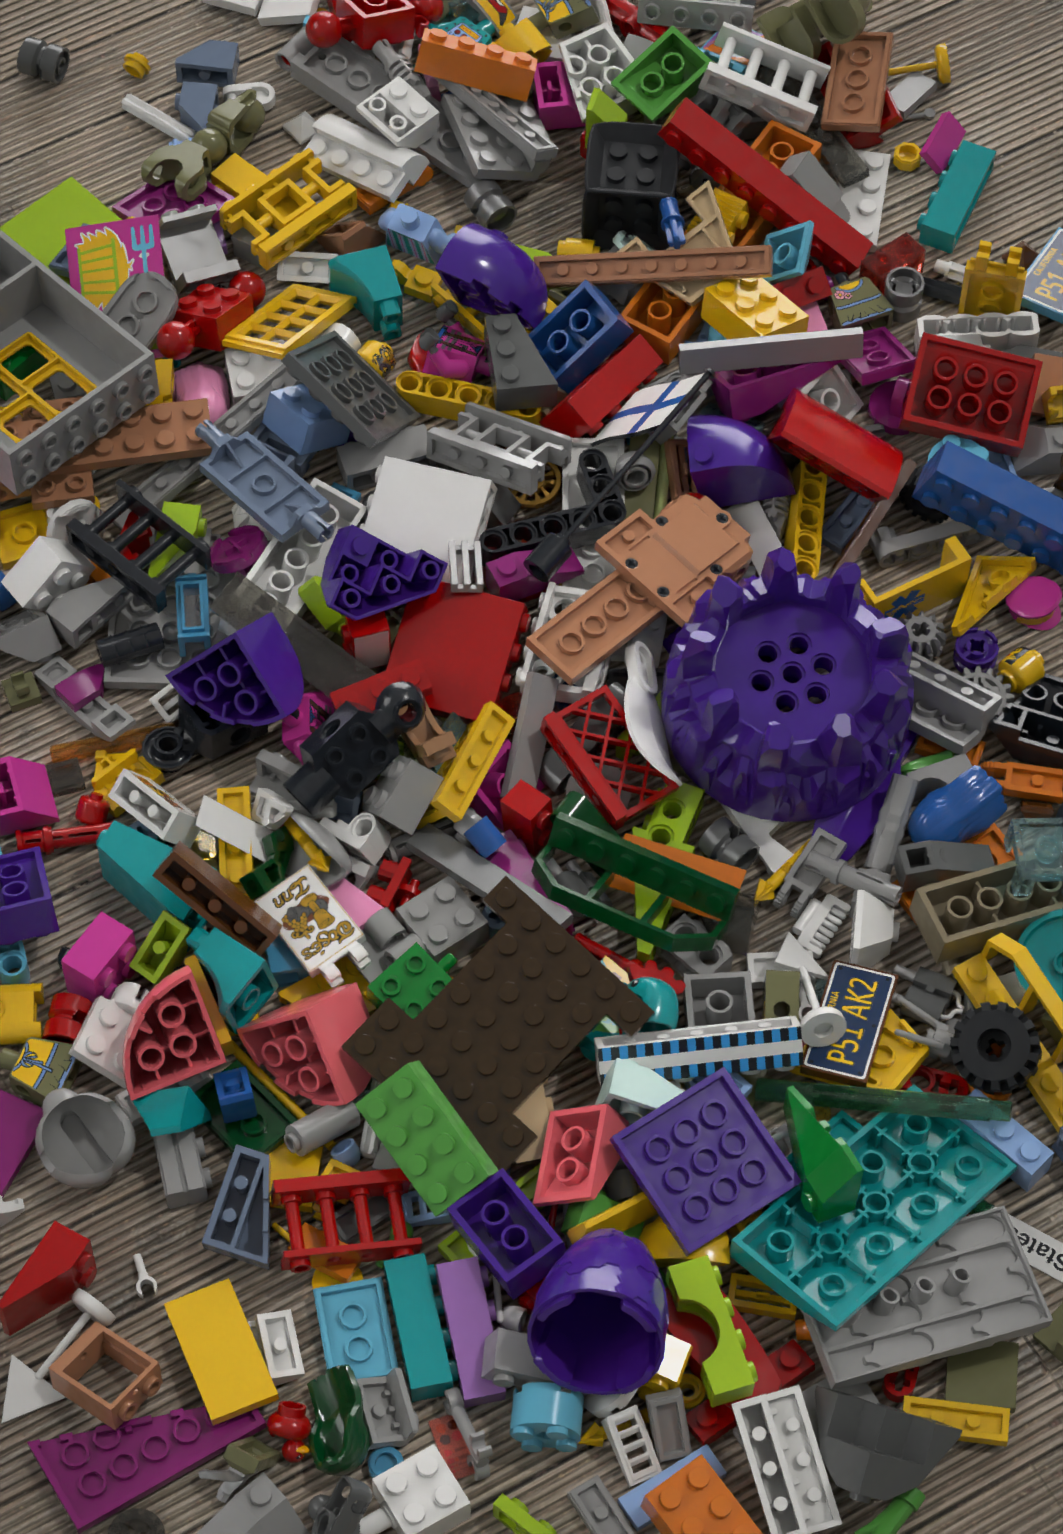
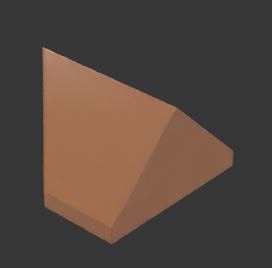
[315,220,386,256]

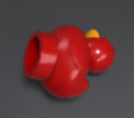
[267,1401,311,1463]

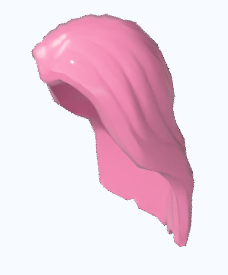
[173,361,230,424]

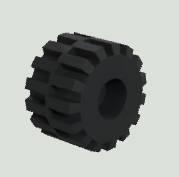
[950,1001,1042,1095]

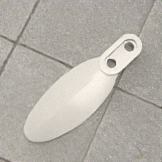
[624,641,683,786]

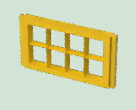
[222,283,357,360]

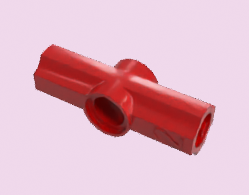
[606,0,669,42]

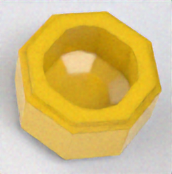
[893,142,921,172]

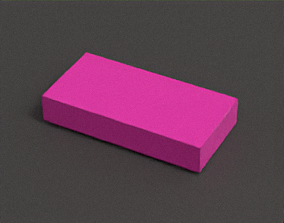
[919,111,966,174]

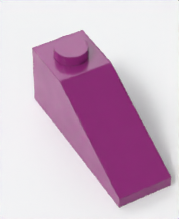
[486,547,585,601]

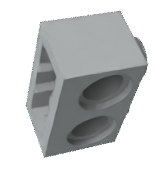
[656,913,733,977]

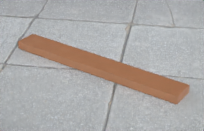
[534,245,773,288]

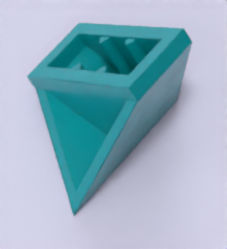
[133,1085,212,1137]

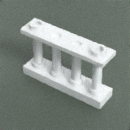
[698,22,831,133]

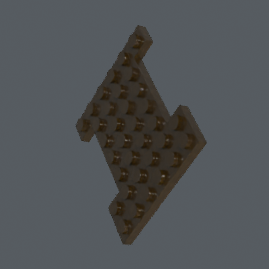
[341,876,655,1171]

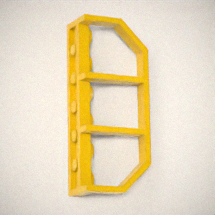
[952,932,1063,1134]

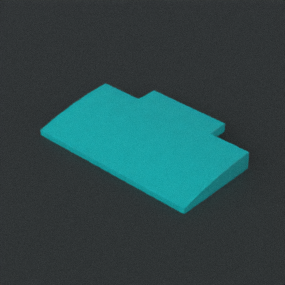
[730,1084,1018,1332]

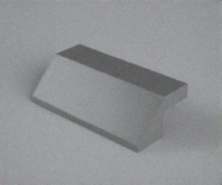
[909,652,1003,755]

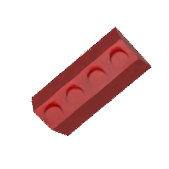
[539,334,664,438]

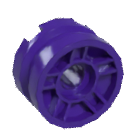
[953,627,1000,674]

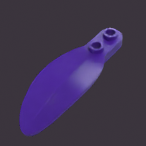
[811,730,917,862]

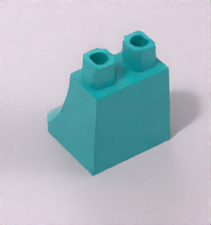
[328,245,403,341]
[186,926,279,1034]

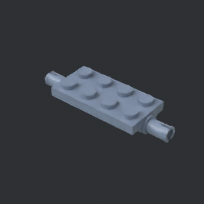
[195,419,334,543]

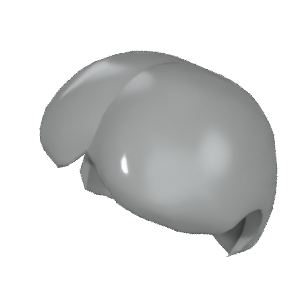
[35,1088,136,1189]

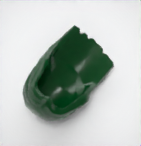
[307,1364,370,1476]

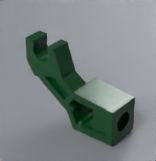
[239,825,294,900]

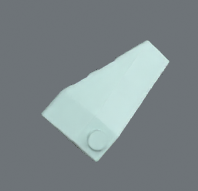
[595,1058,684,1125]

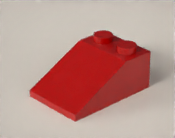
[0,1221,97,1336]

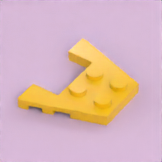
[789,1007,929,1101]

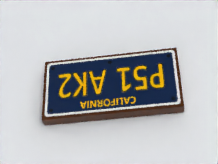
[800,960,899,1089]

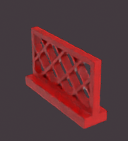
[540,684,679,831]

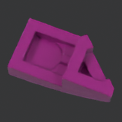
[54,663,105,713]

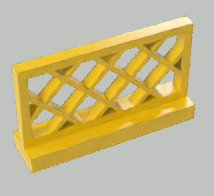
[416,701,515,830]

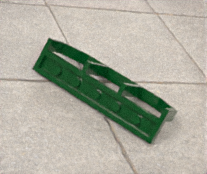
[531,812,741,952]

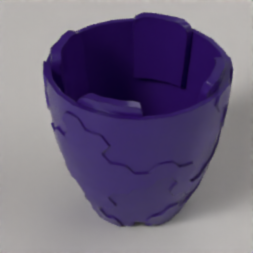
[527,1228,669,1395]

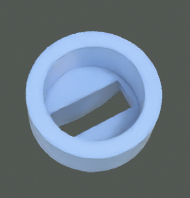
[330,1138,361,1167]

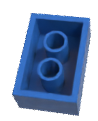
[528,279,634,394]

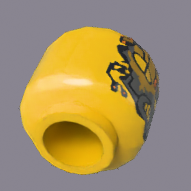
[357,340,396,380]

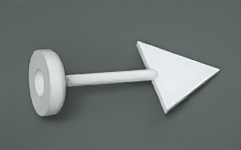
[773,932,847,1047]
[1,1288,116,1424]

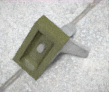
[198,1436,281,1503]

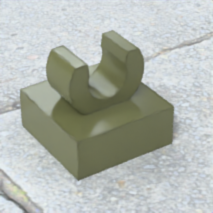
[1,670,43,713]

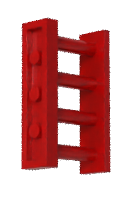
[270,1168,422,1273]

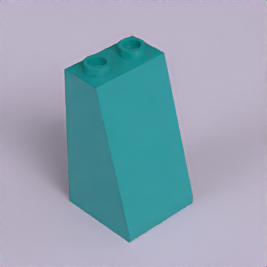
[96,820,217,952]

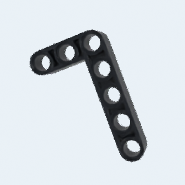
[479,448,627,567]

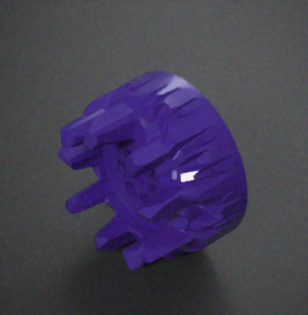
[660,547,914,822]

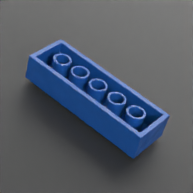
[912,441,1063,575]

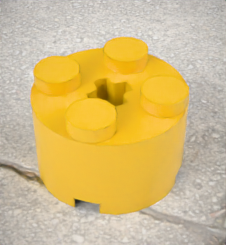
[491,18,552,63]

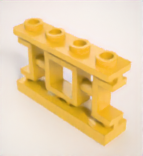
[219,148,357,270]

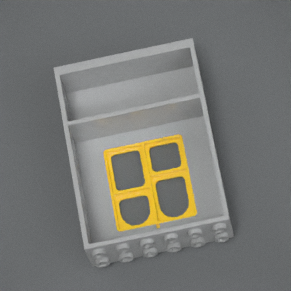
[0,230,160,496]

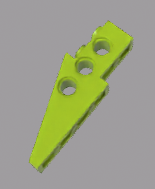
[632,782,705,965]

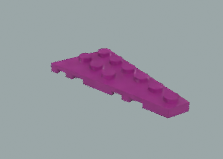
[27,1406,267,1534]

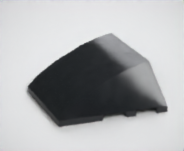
[989,673,1063,769]

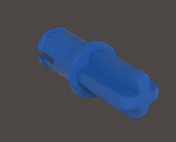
[659,197,686,249]

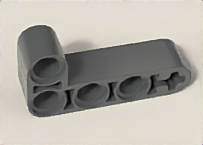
[538,682,626,795]

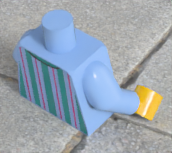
[378,199,463,265]

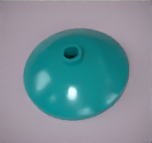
[1014,909,1063,1002]

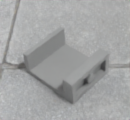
[159,204,241,294]

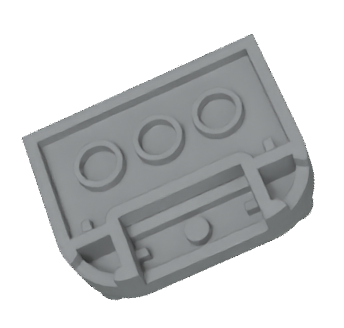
[440,94,552,181]

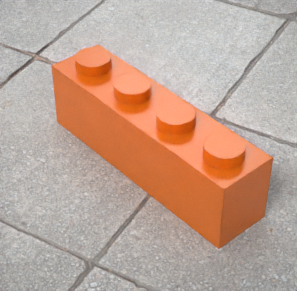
[414,28,538,102]

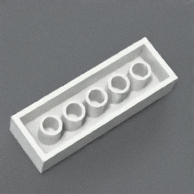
[218,477,367,638]

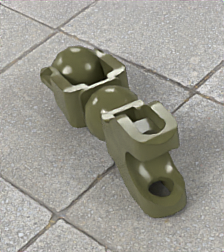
[141,89,266,202]

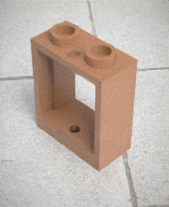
[48,1321,163,1431]

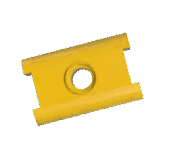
[0,983,45,1045]

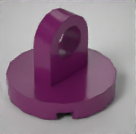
[868,376,910,436]
[210,525,268,583]

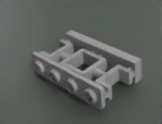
[637,0,756,33]
[427,402,572,496]

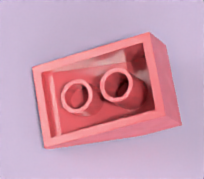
[533,1103,629,1207]

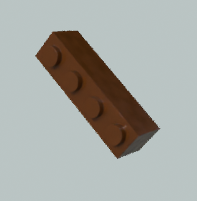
[152,840,283,956]

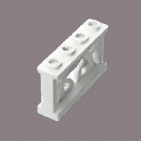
[515,582,612,710]

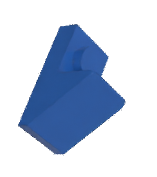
[213,1066,257,1123]

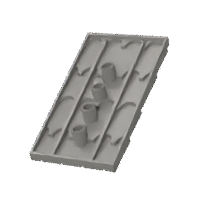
[801,1206,1053,1390]

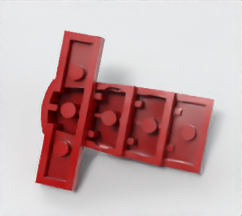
[665,1287,815,1446]

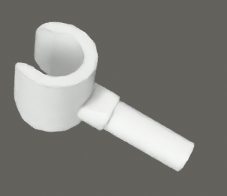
[799,983,812,1023]
[133,1253,158,1299]

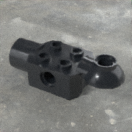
[283,681,426,818]
[142,693,268,773]

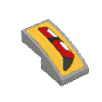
[466,0,519,38]

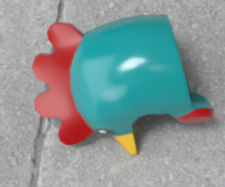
[619,960,686,1035]

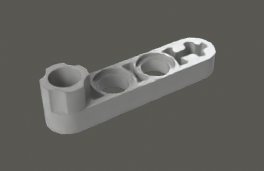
[869,521,989,568]

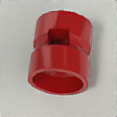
[41,992,93,1044]

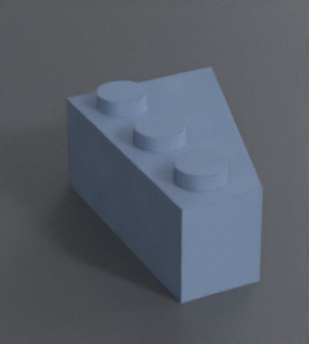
[202,1144,271,1270]

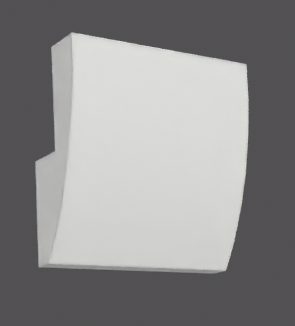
[248,1309,305,1386]

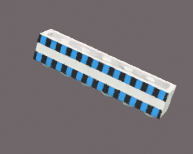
[594,1015,804,1087]

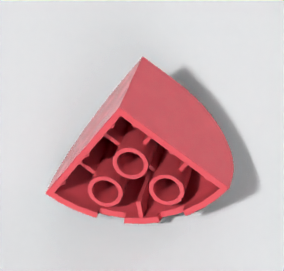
[122,965,227,1101]
[237,982,371,1106]

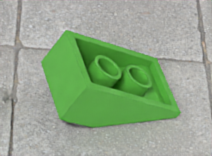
[611,25,714,123]

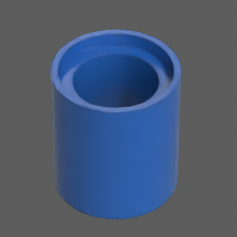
[464,815,507,858]

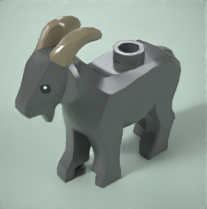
[676,89,753,198]

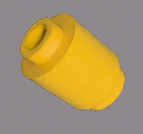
[557,237,600,255]

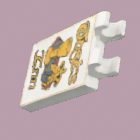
[254,864,372,988]

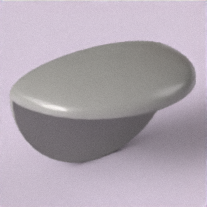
[286,811,352,887]

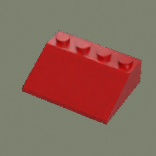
[898,332,1043,458]

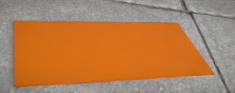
[609,833,747,921]

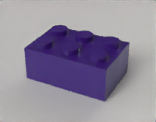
[447,1168,566,1300]

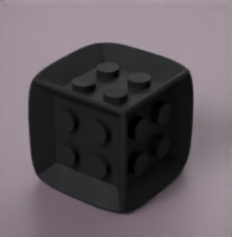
[581,122,680,250]

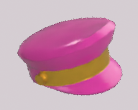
[1005,576,1062,630]

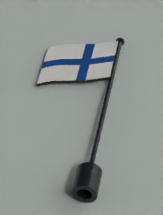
[523,368,715,583]

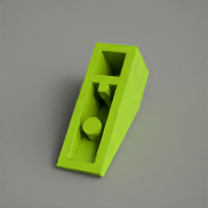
[148,501,207,578]

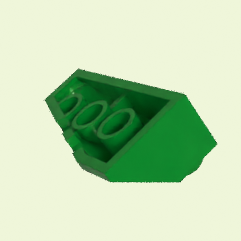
[783,1085,864,1224]

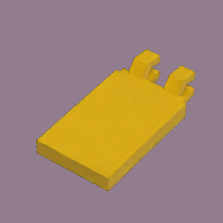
[958,240,1027,316]

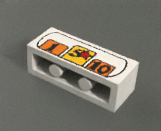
[108,768,201,848]

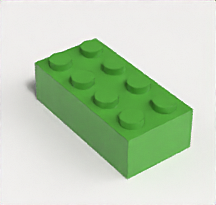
[355,1060,499,1217]

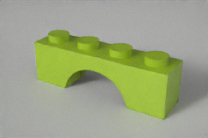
[666,1255,758,1408]

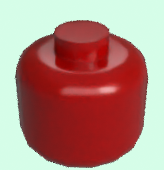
[75,792,110,825]

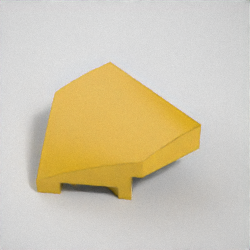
[91,748,165,818]

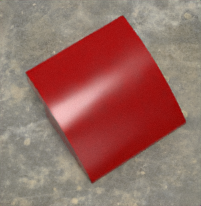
[768,388,903,502]

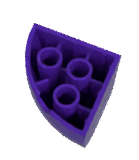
[435,223,548,330]
[687,415,796,507]
[165,612,304,726]

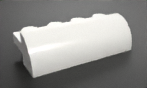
[303,114,430,203]
[731,1385,842,1534]

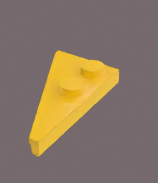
[951,555,1037,637]

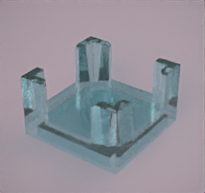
[1004,818,1063,896]

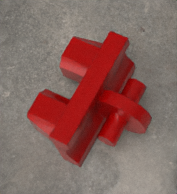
[366,856,422,914]

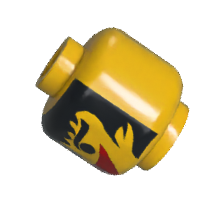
[997,647,1045,694]

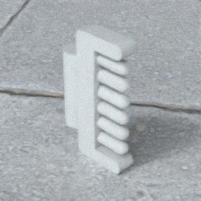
[792,894,851,959]

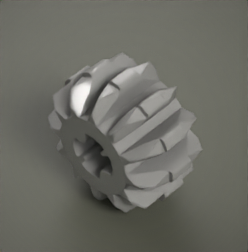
[899,610,947,661]

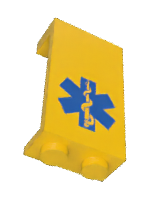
[860,536,972,620]

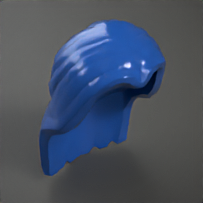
[908,765,1007,843]

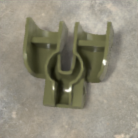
[756,0,873,60]

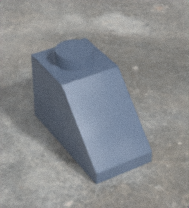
[175,40,240,87]
[175,81,219,132]

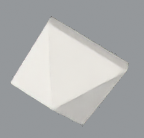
[283,111,316,145]

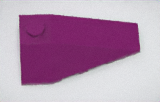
[709,360,841,422]

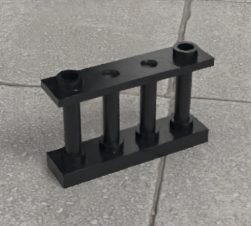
[66,479,212,614]

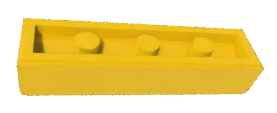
[566,1191,658,1245]

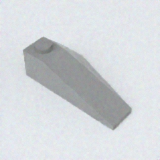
[196,1472,309,1534]

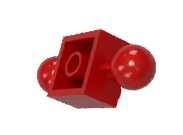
[305,0,444,50]
[156,271,266,360]

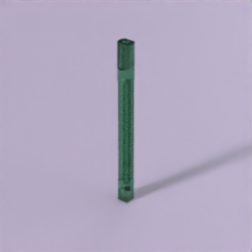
[755,1078,1012,1122]

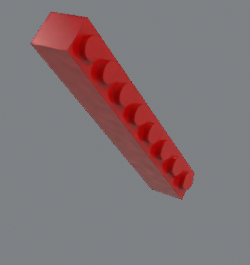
[657,97,873,276]

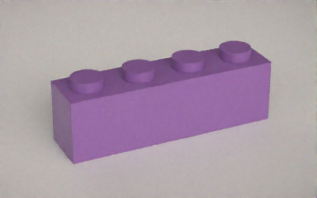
[436,1256,511,1408]

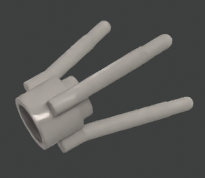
[894,995,954,1059]

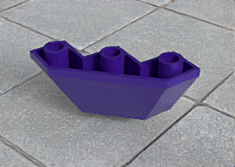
[320,524,448,621]

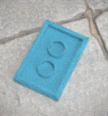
[313,1277,398,1379]

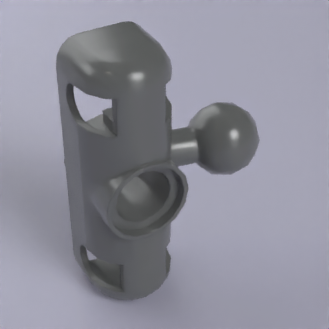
[308,1475,373,1534]

